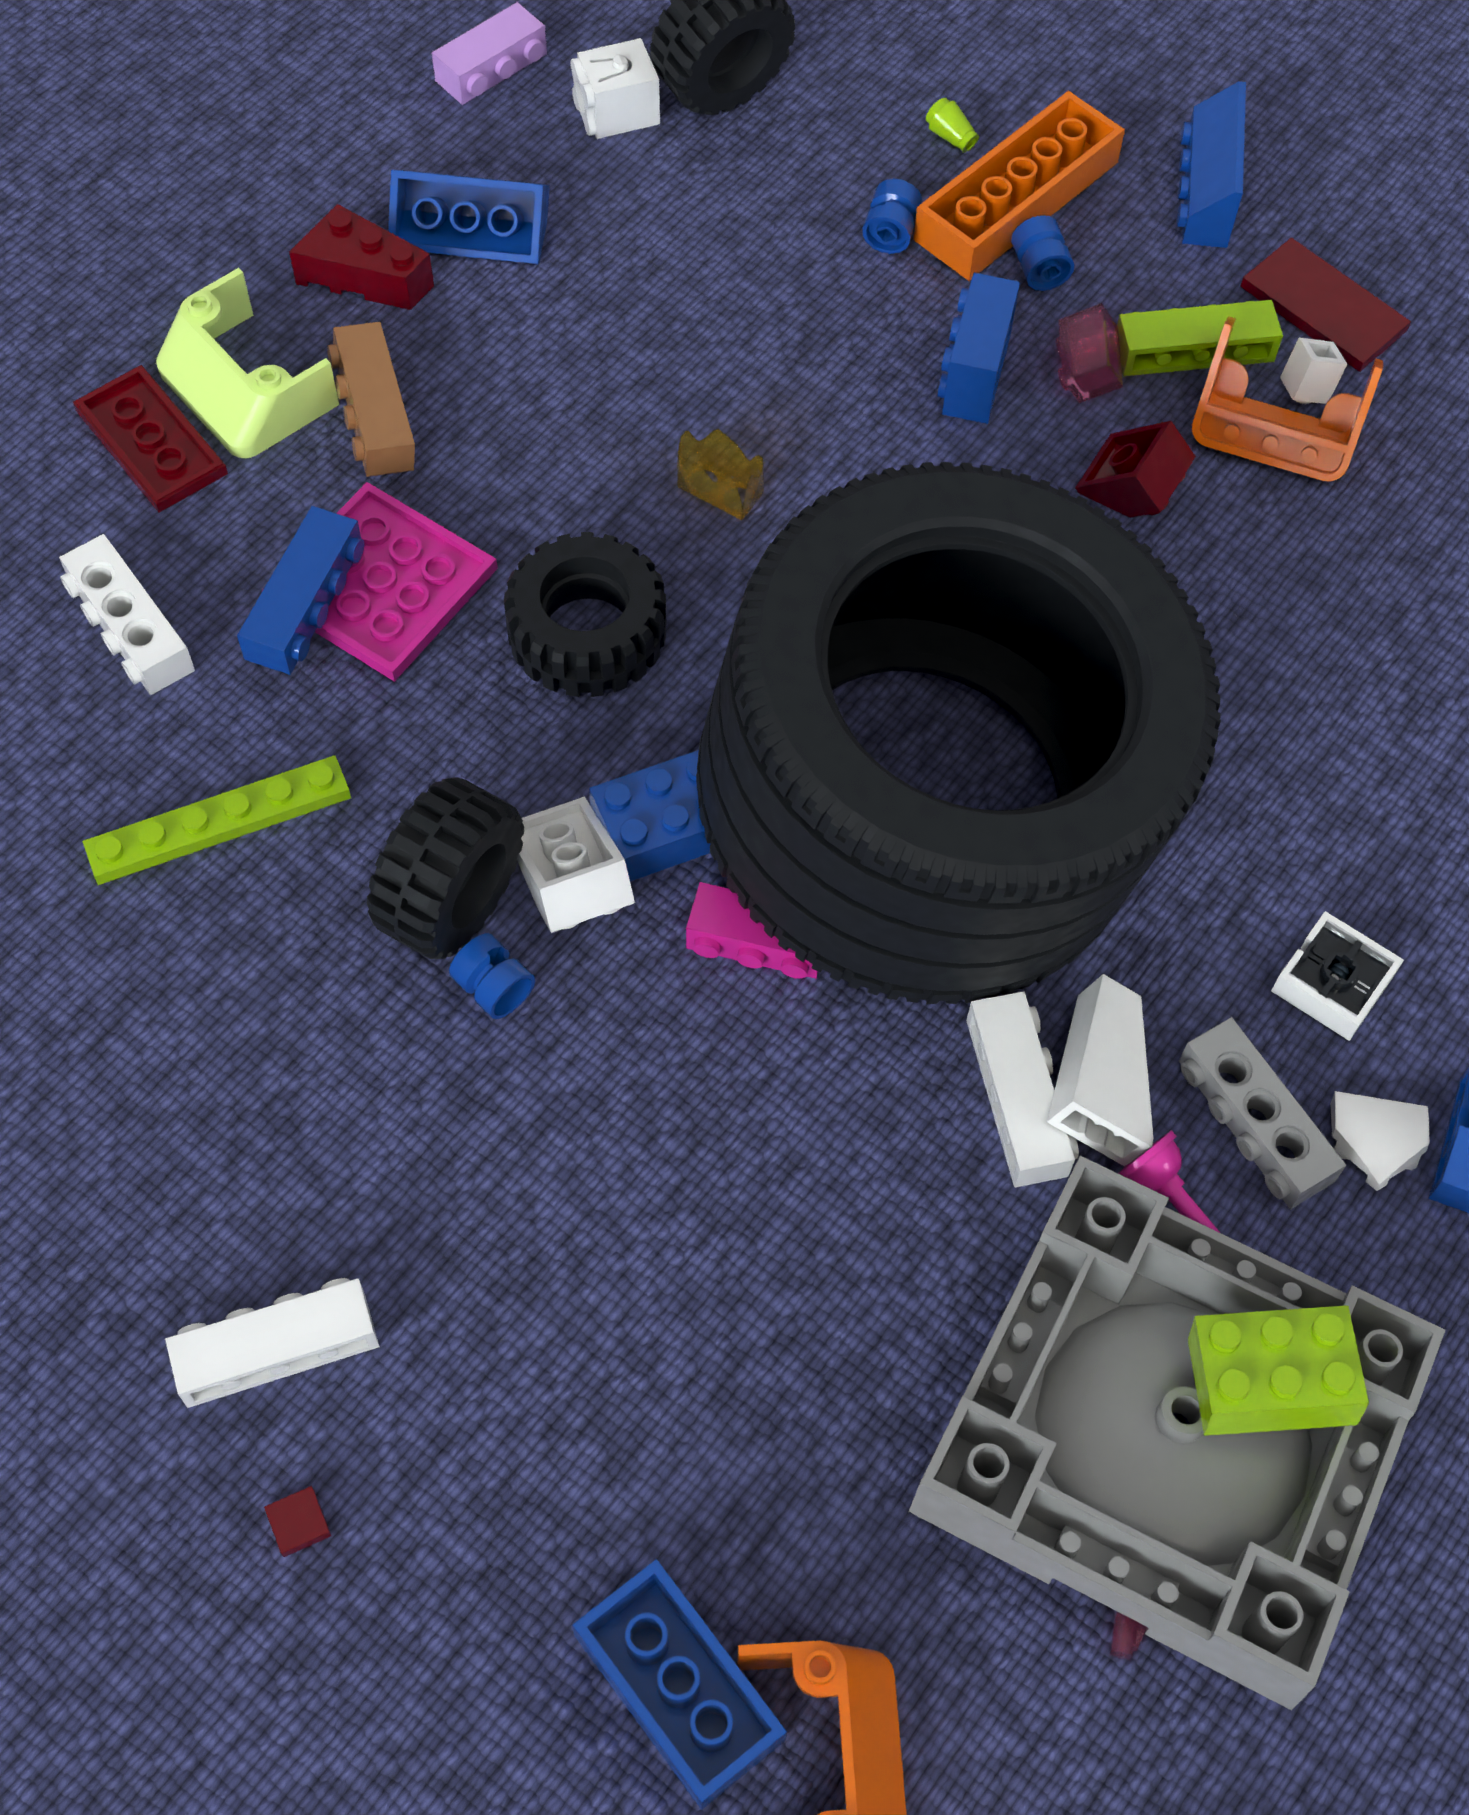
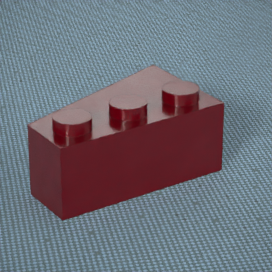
[289,204,434,310]

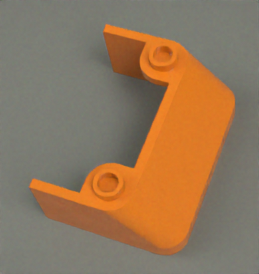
[1192,316,1383,482]
[737,1641,907,1815]

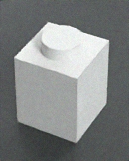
[1280,337,1347,404]

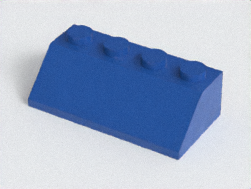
[1177,81,1246,248]
[388,170,550,264]

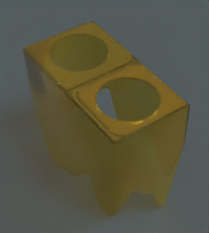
[677,429,764,520]

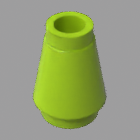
[925,97,979,153]

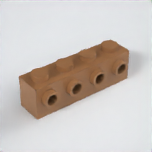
[327,322,415,477]

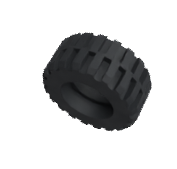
[650,0,795,115]
[504,532,666,697]
[367,777,524,959]

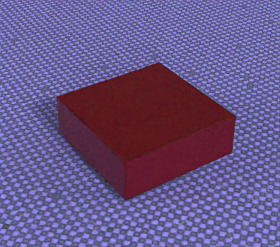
[264,1486,332,1557]

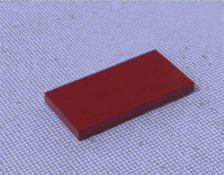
[1240,238,1411,372]
[73,365,228,513]

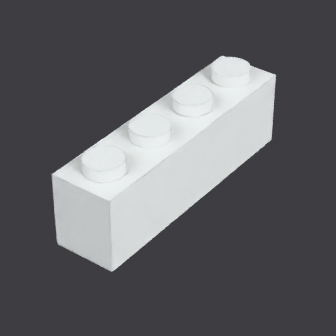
[966,991,1079,1188]
[165,1278,379,1408]

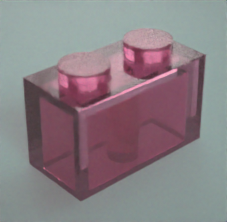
[1056,303,1123,403]

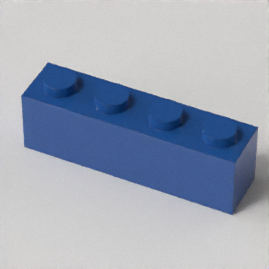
[237,506,364,675]

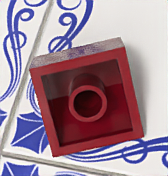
[1075,421,1196,518]

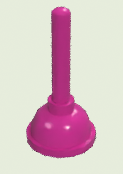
[1118,1130,1220,1233]

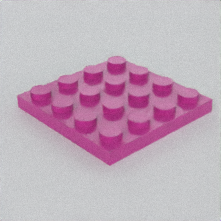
[261,482,498,682]

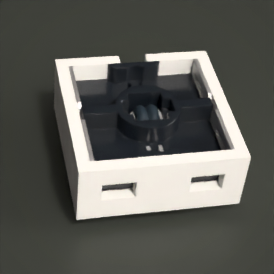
[1271,911,1404,1041]

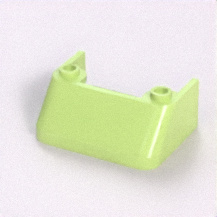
[156,268,339,458]

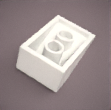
[517,796,635,933]

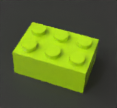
[1188,1305,1369,1436]

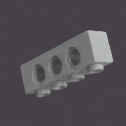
[1179,1017,1346,1210]

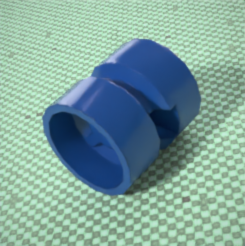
[863,179,922,254]
[1011,215,1075,291]
[449,933,535,1019]

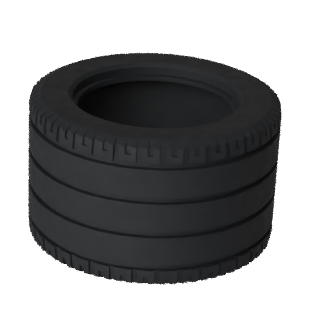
[696,462,1221,1004]

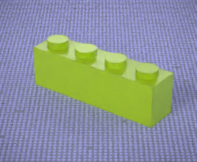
[1113,300,1283,376]

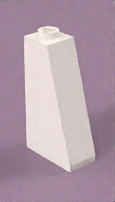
[1047,974,1154,1166]

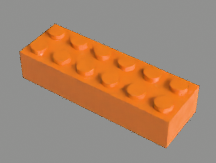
[913,90,1125,281]

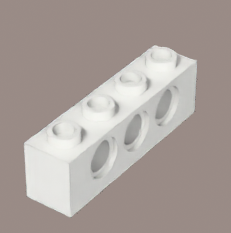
[59,534,195,695]

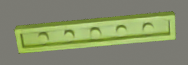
[82,755,351,885]

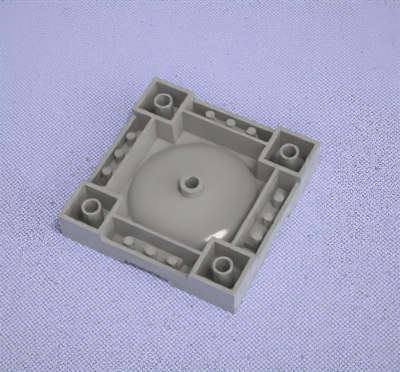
[909,1156,1445,1710]

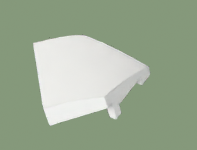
[1330,1091,1429,1191]

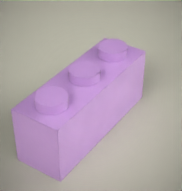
[432,2,547,105]

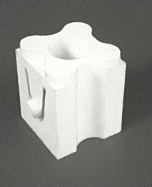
[571,38,660,139]

